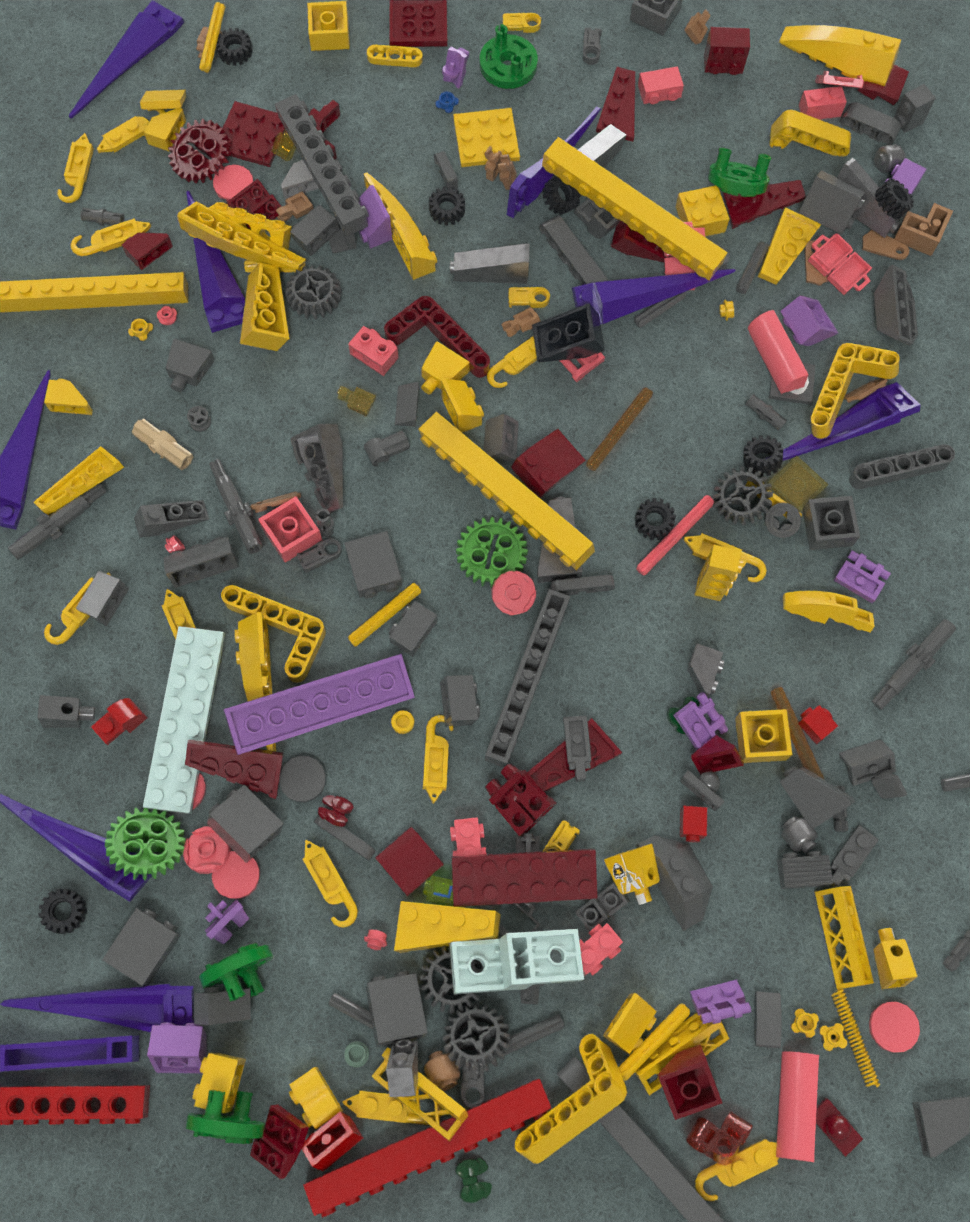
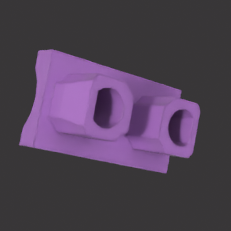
[442,47,469,89]
[205,899,249,945]

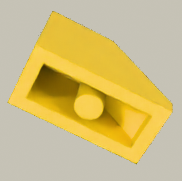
[144,108,186,152]
[44,379,93,415]

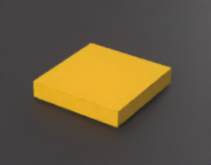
[140,90,186,110]

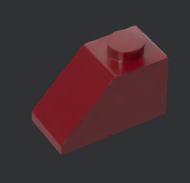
[121,233,173,271]

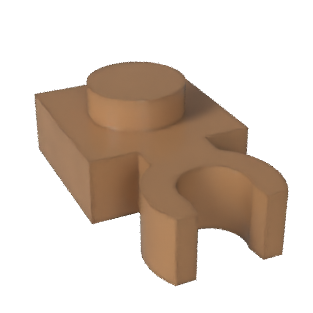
[498,155,517,190]
[501,307,541,337]

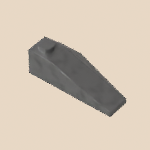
[290,424,343,513]

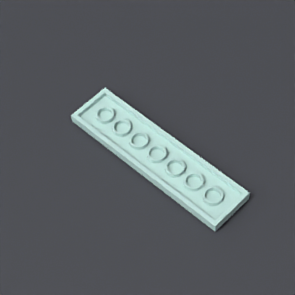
[143,626,225,814]

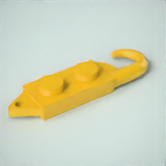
[97,109,165,153]
[57,133,94,203]
[71,219,151,256]
[487,336,537,388]
[683,533,767,582]
[44,573,111,645]
[161,589,197,639]
[423,715,454,804]
[303,840,358,928]
[342,1090,443,1125]
[695,1139,779,1202]

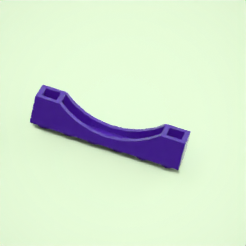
[0,1036,139,1072]

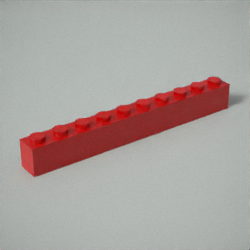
[303,1078,552,1218]

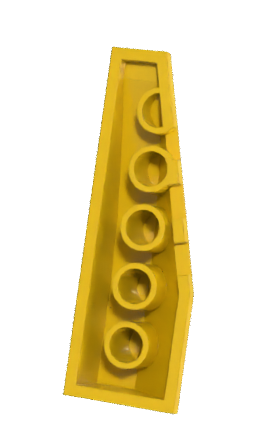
[779,25,901,86]
[364,173,437,280]
[177,201,306,270]
[235,612,276,751]

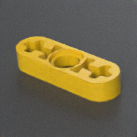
[367,45,423,67]

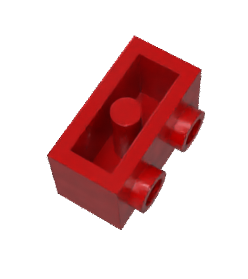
[301,1112,364,1172]

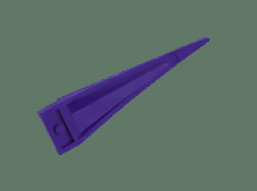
[69,0,184,118]
[506,107,601,218]
[186,190,245,333]
[572,269,736,324]
[0,370,51,530]
[766,382,921,461]
[0,794,152,902]
[0,984,194,1032]

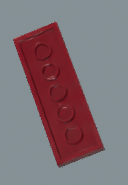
[451,849,598,907]

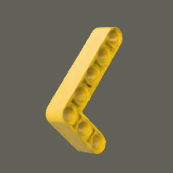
[811,343,900,439]
[221,585,326,683]
[515,1034,627,1164]

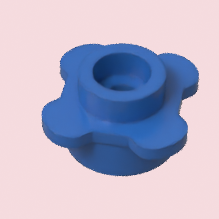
[436,92,459,113]

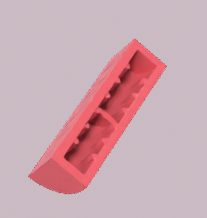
[748,310,808,394]
[776,1051,819,1162]

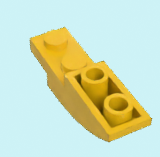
[783,591,875,633]

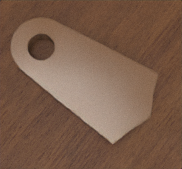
[862,230,909,260]
[805,240,831,286]
[844,378,888,403]
[250,491,301,513]

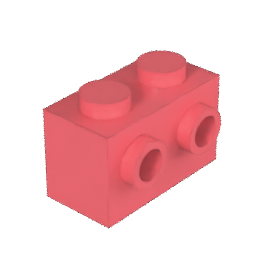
[348,326,399,376]
[450,817,486,856]
[579,923,623,976]

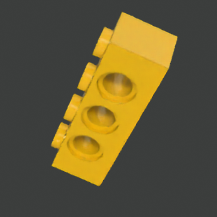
[209,202,292,250]
[695,545,744,601]

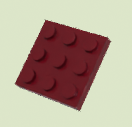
[389,0,447,47]
[223,101,286,167]

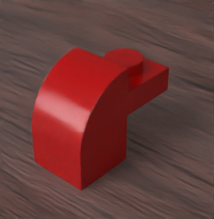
[91,698,148,745]

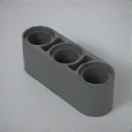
[841,102,901,145]

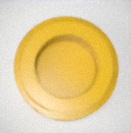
[391,710,414,734]

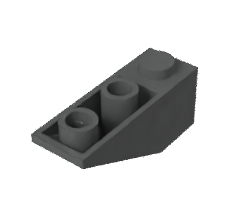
[134,500,209,538]

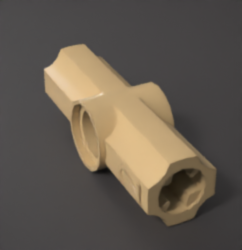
[132,419,194,471]

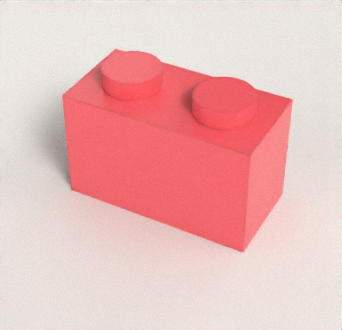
[638,66,684,104]
[799,86,847,120]

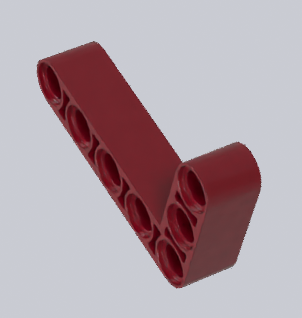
[384,296,490,378]

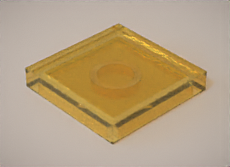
[767,456,828,512]

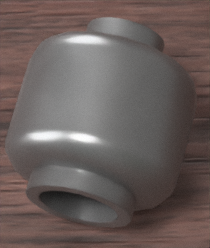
[874,144,906,173]
[781,816,818,853]

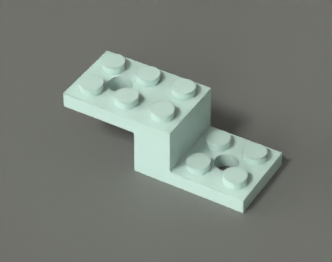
[449,929,584,994]

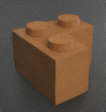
[894,203,953,256]

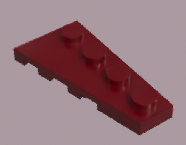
[596,67,635,142]
[722,180,806,229]
[527,718,622,792]
[185,740,283,799]

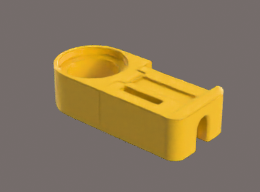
[503,13,541,33]
[508,287,550,308]
[543,820,580,851]

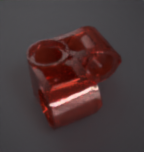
[686,1111,753,1165]

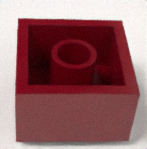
[704,27,750,75]

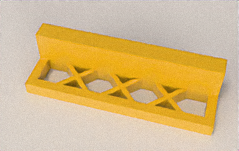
[815,886,874,989]
[635,1013,729,1096]
[372,1047,468,1141]

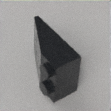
[532,303,605,362]

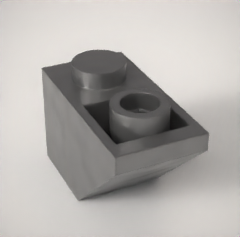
[687,644,725,697]
[386,1040,418,1097]

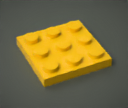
[453,108,520,167]

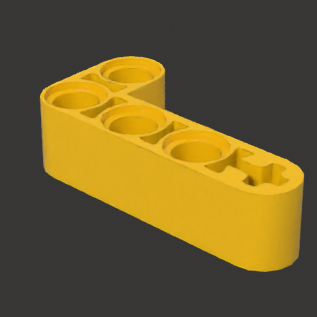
[770,110,851,157]

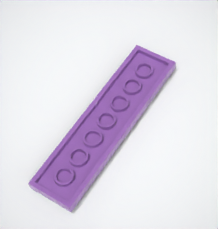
[223,654,415,755]

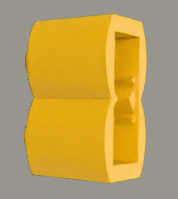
[289,1067,343,1129]

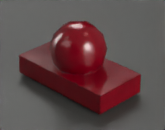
[816,1098,863,1157]

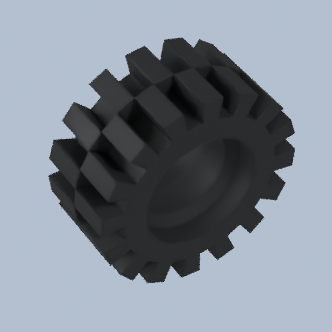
[216,28,253,66]
[542,176,581,215]
[875,178,914,219]
[429,186,465,226]
[743,435,783,477]
[635,498,676,540]
[38,888,87,934]

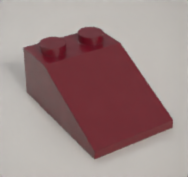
[611,220,674,263]
[511,429,586,498]

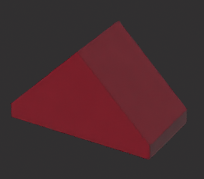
[691,735,744,775]

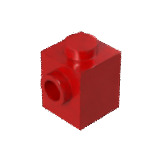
[798,705,838,745]

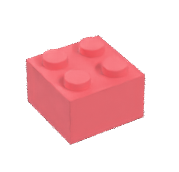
[258,497,322,563]

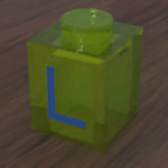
[423,875,454,907]

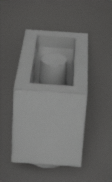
[281,160,319,199]

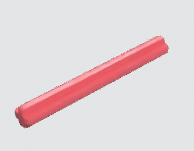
[636,495,714,576]

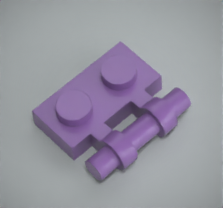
[833,550,891,603]
[674,692,728,750]
[690,980,751,1024]

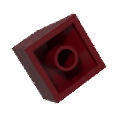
[658,1044,723,1120]

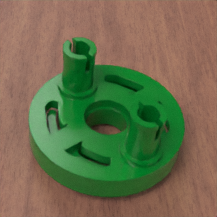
[480,24,538,89]
[708,148,771,197]
[198,943,273,1002]
[185,1090,265,1144]

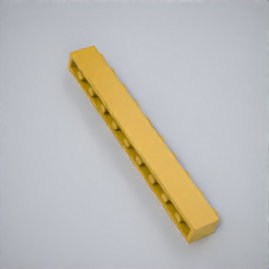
[542,137,728,280]
[0,272,188,313]
[419,411,595,570]

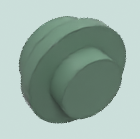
[344,1041,369,1067]

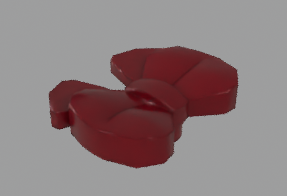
[318,795,354,827]

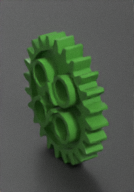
[456,517,528,587]
[105,808,185,880]

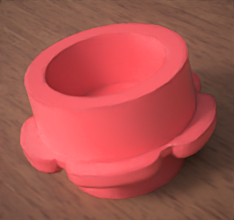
[157,306,177,325]
[165,535,185,553]
[364,930,387,950]

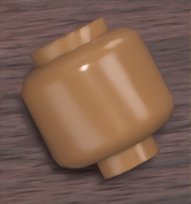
[424,1051,460,1092]

